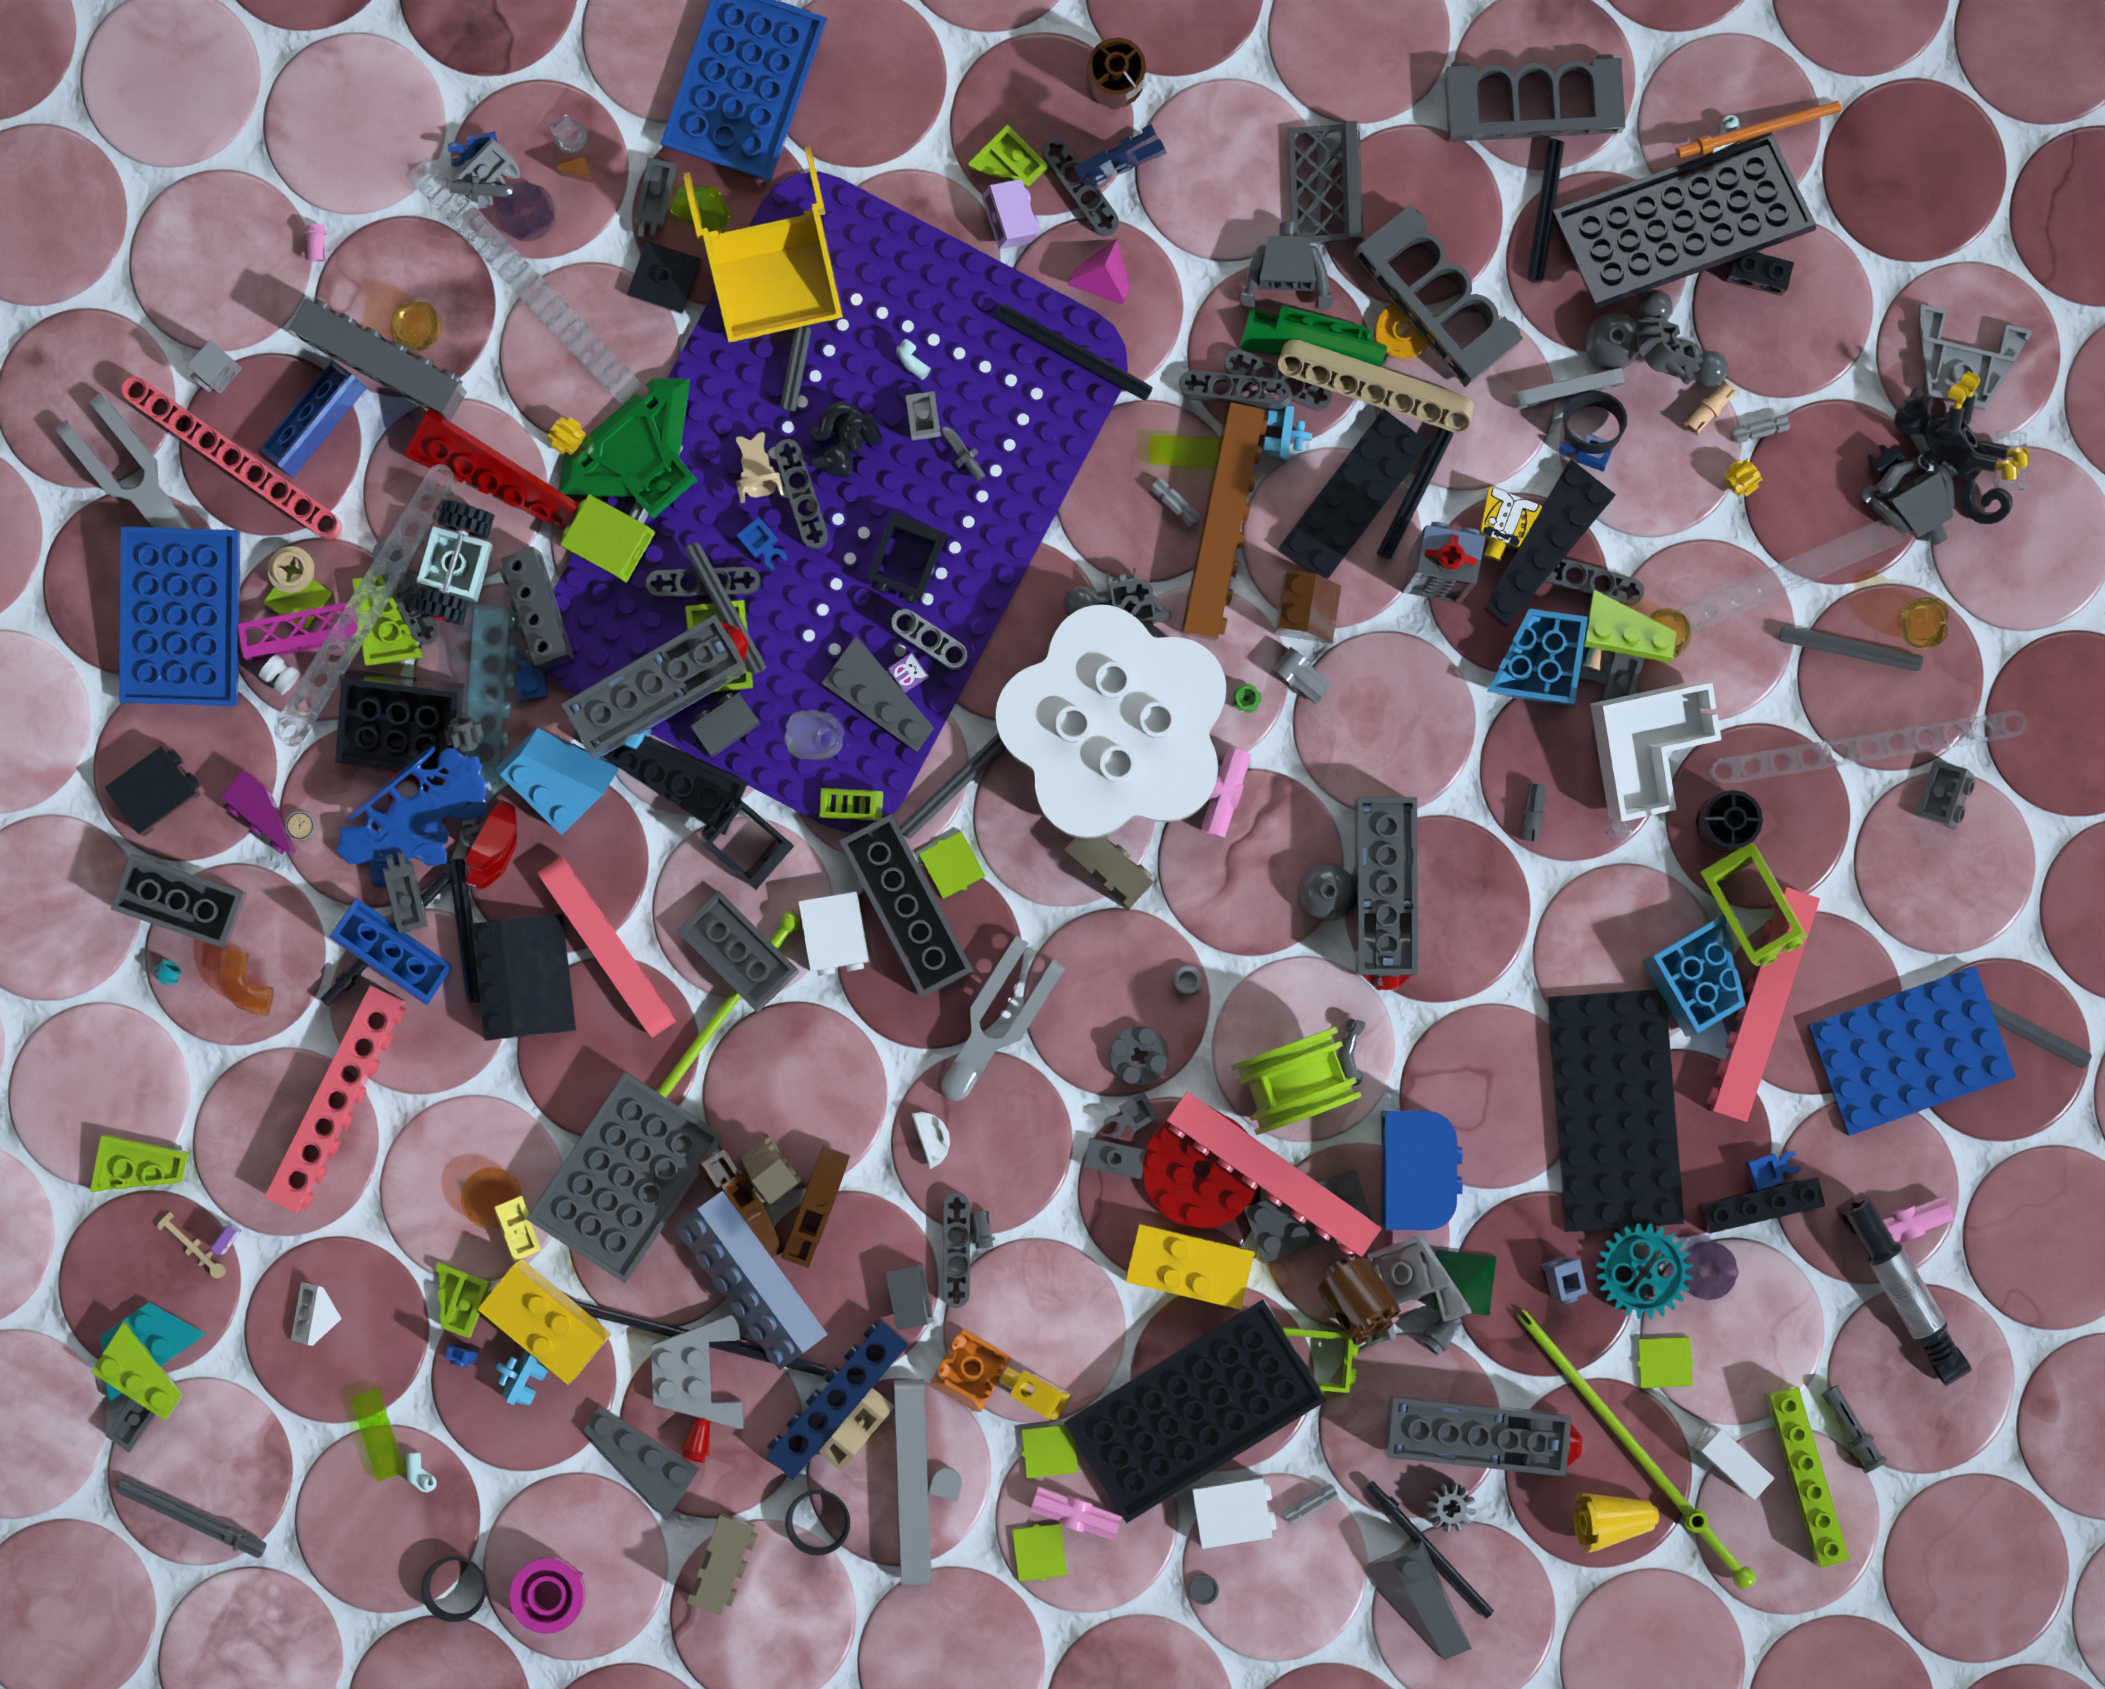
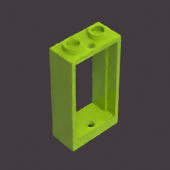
[1701,843,1808,967]
[1283,1327,1358,1393]

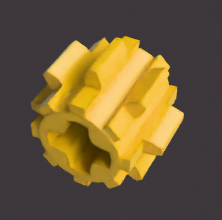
[547,417,586,455]
[1723,459,1762,497]

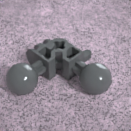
[1634,289,1729,387]
[1063,568,1172,638]

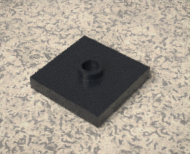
[627,240,702,315]

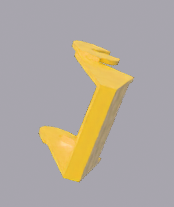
[683,146,843,343]

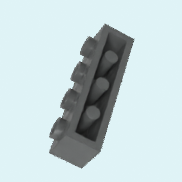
[500,546,575,672]

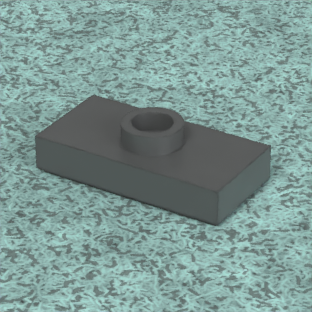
[1083,1138,1146,1179]

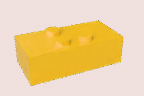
[1125,1224,1255,1310]
[477,1259,612,1385]

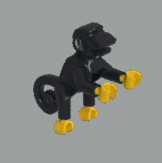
[1894,371,2030,524]

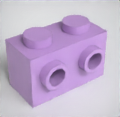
[982,179,1039,250]

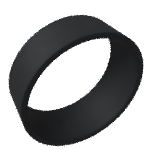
[1563,391,1627,454]
[785,1490,850,1556]
[421,1556,486,1622]

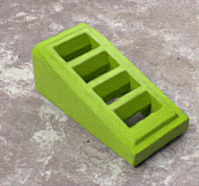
[819,788,883,821]

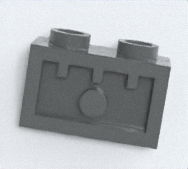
[1916,760,1975,830]

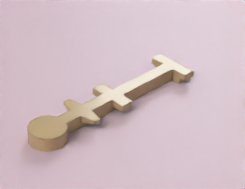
[156,1212,226,1279]

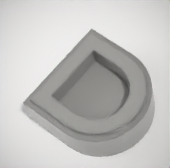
[929,1467,962,1501]

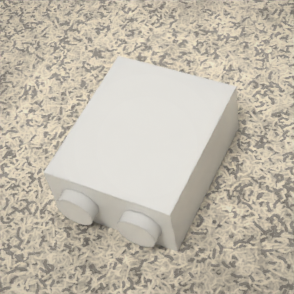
[799,892,870,976]
[1693,1425,1774,1500]
[1192,1476,1277,1549]

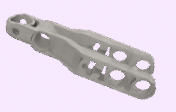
[55,393,192,528]
[941,936,1066,1101]

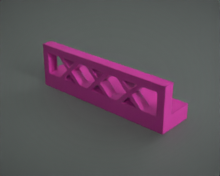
[237,601,361,662]

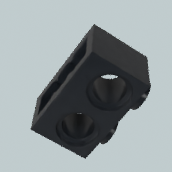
[1725,252,1794,296]

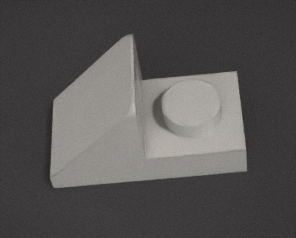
[906,391,941,441]

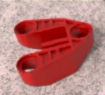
[465,800,517,890]

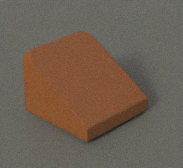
[556,156,593,182]

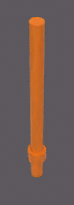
[1675,101,1841,158]

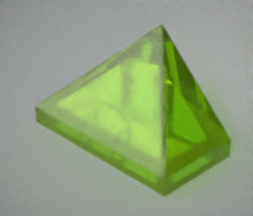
[670,187,731,234]

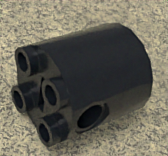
[1695,790,1763,852]

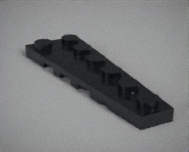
[1483,459,1616,627]
[575,734,749,836]

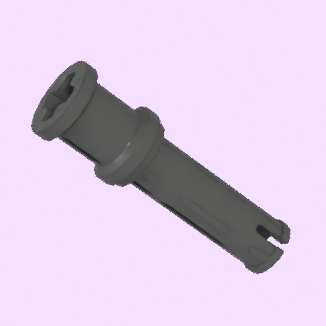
[1821,1385,1887,1474]

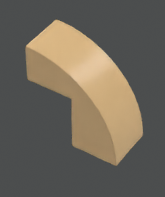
[819,1387,895,1471]

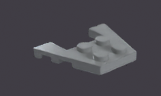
[1918,304,2032,410]
[1368,1236,1472,1347]
[651,1313,744,1429]

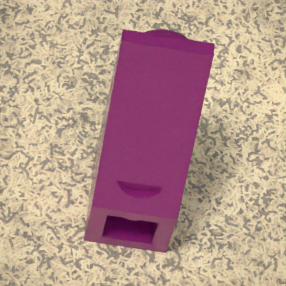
[221,770,296,855]

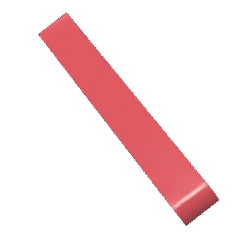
[537,855,676,1038]

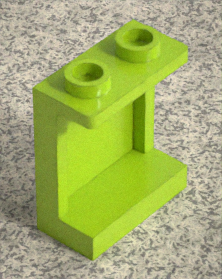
[560,494,655,583]

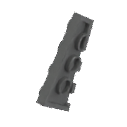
[822,636,934,752]
[584,1405,700,1520]

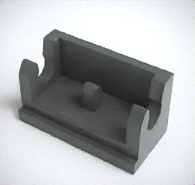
[886,1264,934,1330]

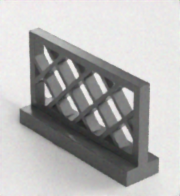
[1288,121,1364,243]

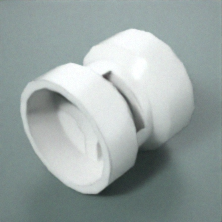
[259,654,300,695]

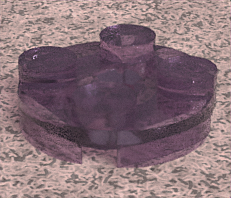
[497,182,556,242]
[1684,1241,1739,1300]

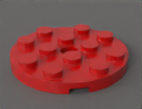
[1143,1113,1258,1228]

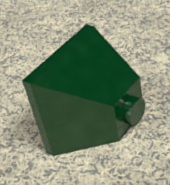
[1431,1249,1496,1315]

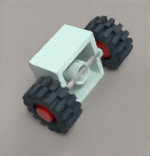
[412,500,495,625]

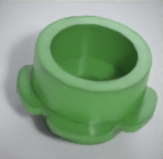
[1233,684,1261,713]

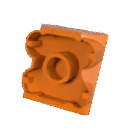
[930,1329,1011,1412]

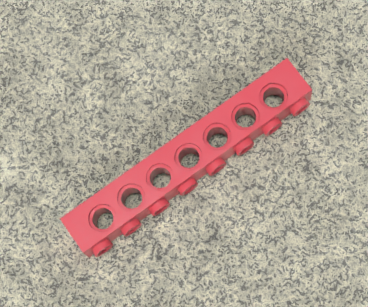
[264,985,407,1213]

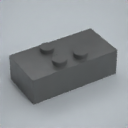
[111,854,247,949]

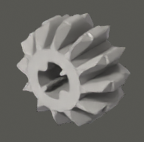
[1425,1482,1476,1533]

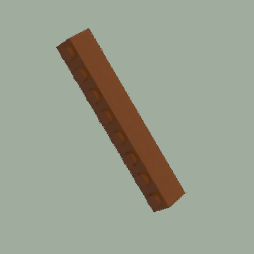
[1181,402,1268,641]

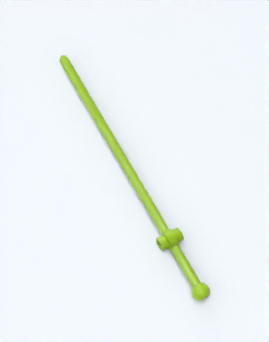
[657,910,802,1097]
[1517,1310,1756,1590]

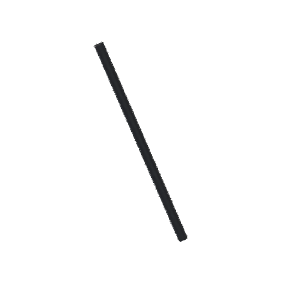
[571,1299,826,1377]

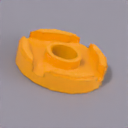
[1374,303,1428,360]

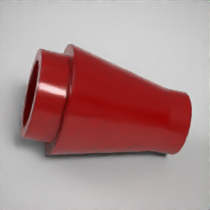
[681,1417,712,1463]

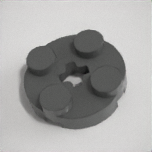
[1110,1026,1169,1085]

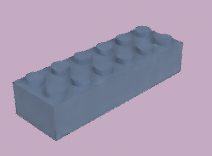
[675,1191,828,1370]

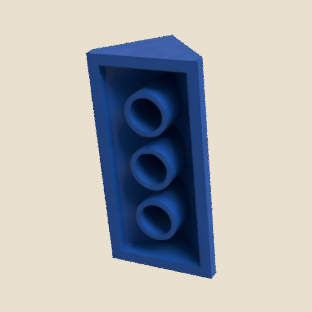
[259,360,367,477]
[329,898,452,1006]

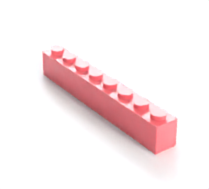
[1707,887,1820,1122]
[1167,1091,1382,1258]

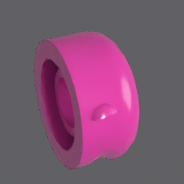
[509,1556,586,1634]

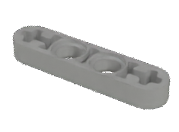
[1512,369,1625,409]

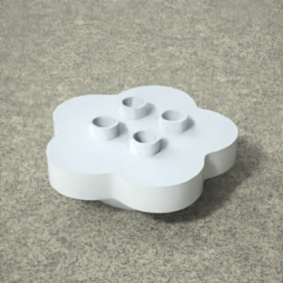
[996,605,1226,839]

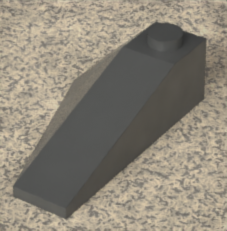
[1368,1540,1472,1660]

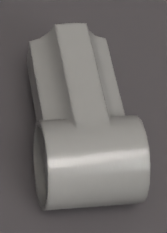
[1271,647,1332,704]

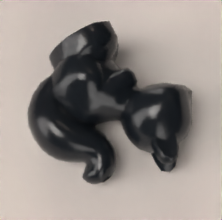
[809,401,884,478]

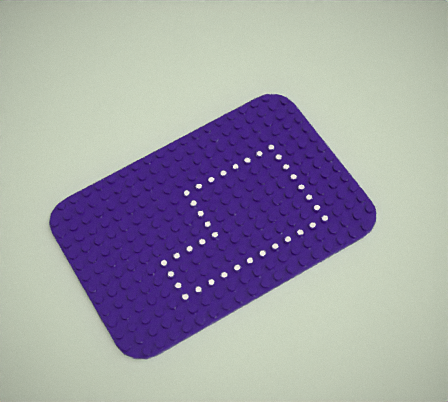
[547,171,1128,832]

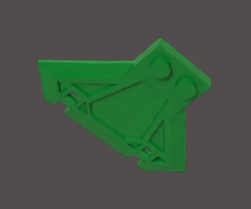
[558,379,697,519]

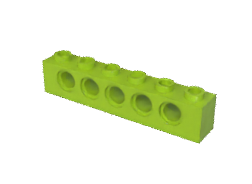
[1765,1385,1850,1568]

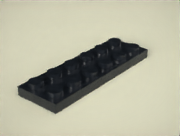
[1278,409,1430,579]

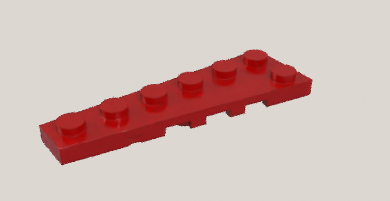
[403,409,579,530]

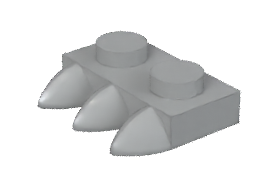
[452,138,520,206]

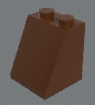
[1275,569,1341,644]

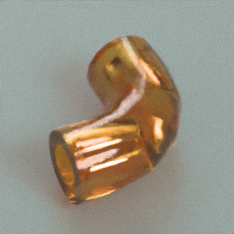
[218,949,274,1016]

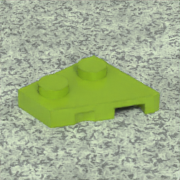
[968,124,1049,188]
[436,1263,492,1338]

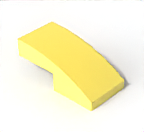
[494,1196,541,1262]

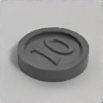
[1189,1574,1219,1605]

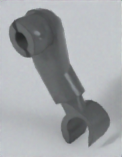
[1874,454,1930,498]
[1337,1019,1365,1086]

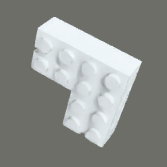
[1590,680,1722,822]

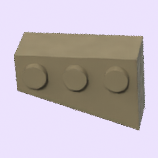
[1064,835,1154,910]
[740,1134,803,1204]
[687,1513,758,1615]

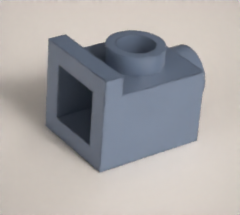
[1541,1256,1588,1304]

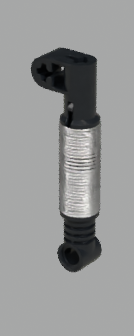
[1836,1192,1972,1386]

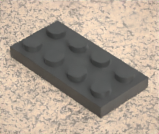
[677,891,800,1013]
[1244,1170,1373,1264]

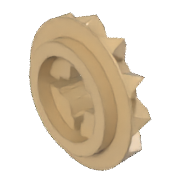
[268,546,315,593]

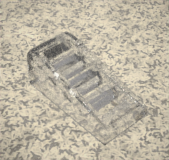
[1994,431,2027,491]

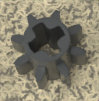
[445,716,483,752]

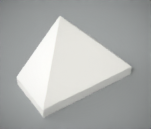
[291,1282,342,1346]

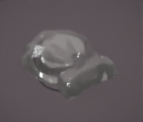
[548,113,588,153]

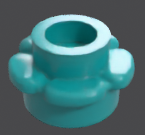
[153,959,182,985]

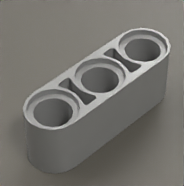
[892,609,967,670]

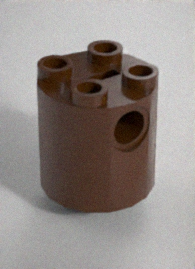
[1087,37,1146,109]
[1318,1257,1401,1345]

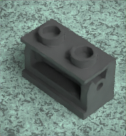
[691,692,761,757]

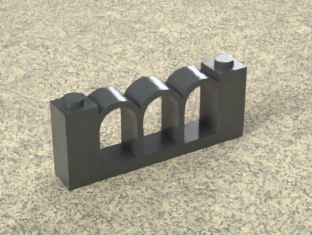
[1444,54,1626,142]
[1353,205,1523,387]

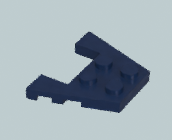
[1074,124,1167,187]

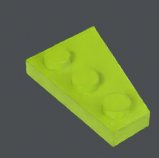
[352,575,425,667]
[1584,590,1677,663]
[90,1134,190,1193]
[91,1322,183,1420]

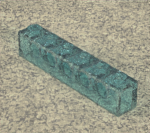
[464,605,517,784]

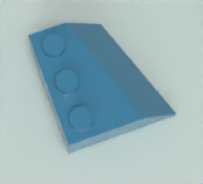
[1487,609,1588,707]
[495,727,619,835]
[1642,914,1745,1037]

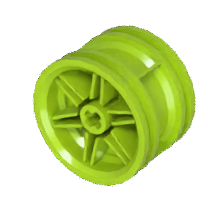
[1231,1027,1362,1135]

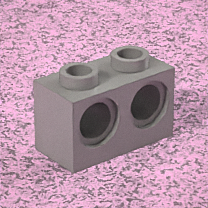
[187,340,242,394]

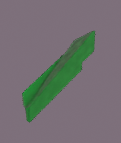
[1240,305,1387,367]

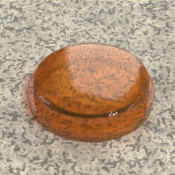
[461,1167,523,1229]

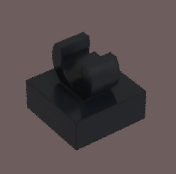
[1867,444,1904,481]

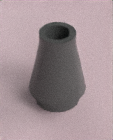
[1420,1317,1462,1356]

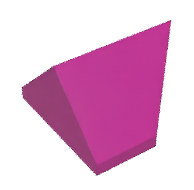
[1068,239,1130,305]

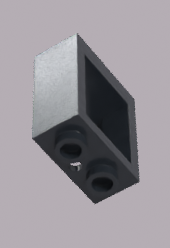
[867,513,947,604]
[699,797,794,890]

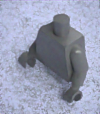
[1241,222,1333,310]
[1860,450,1955,546]

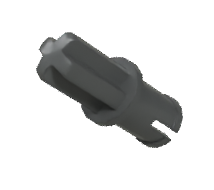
[1520,783,1546,842]

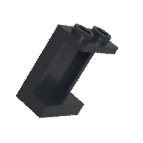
[104,746,201,836]

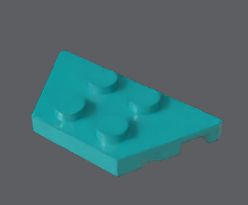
[100,1302,206,1401]

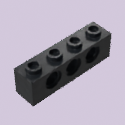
[1698,1176,1825,1234]

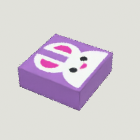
[888,652,929,693]
[211,1224,242,1256]

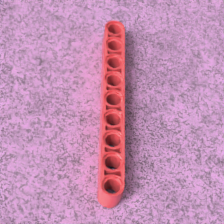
[122,376,342,540]

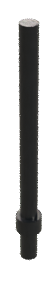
[320,872,451,1007]
[1365,1480,1494,1619]

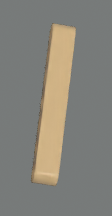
[1278,339,1474,433]

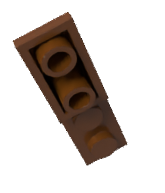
[781,1145,850,1268]
[698,1149,782,1259]

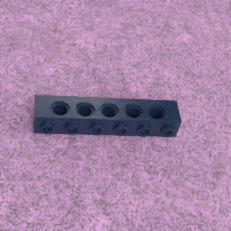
[766,1320,910,1480]

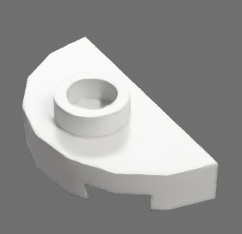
[912,1112,950,1169]

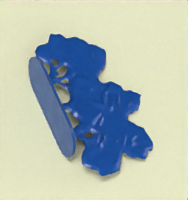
[336,745,487,889]

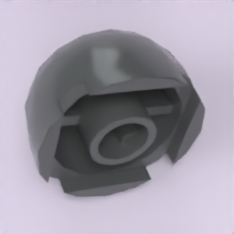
[1584,311,1639,371]
[1298,863,1356,922]

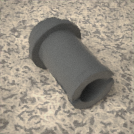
[458,823,485,847]
[971,1211,995,1249]

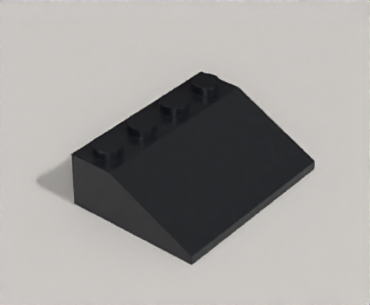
[335,669,464,775]
[471,914,576,1041]

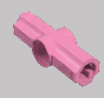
[1201,747,1252,838]
[1882,1196,1954,1242]
[1030,1486,1122,1541]

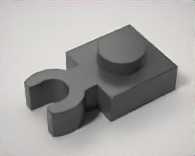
[1104,1092,1159,1138]

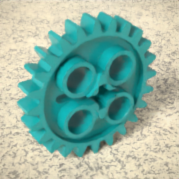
[1597,1223,1693,1319]

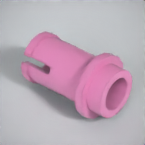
[304,224,327,262]

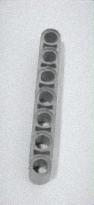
[894,1379,932,1585]

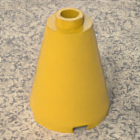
[1573,1493,1659,1553]

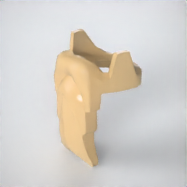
[736,432,783,503]

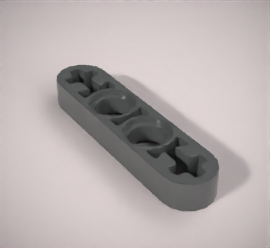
[1043,138,1119,237]
[1224,349,1332,411]
[1179,370,1292,409]
[775,439,829,550]
[373,541,440,646]
[1545,559,1644,606]
[646,567,761,598]
[943,1192,970,1308]

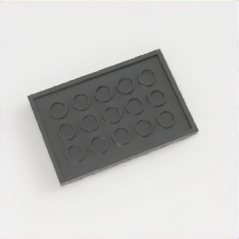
[526,1071,724,1283]

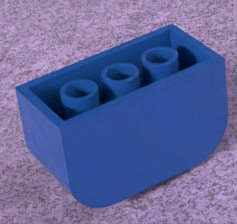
[1381,1110,1463,1230]

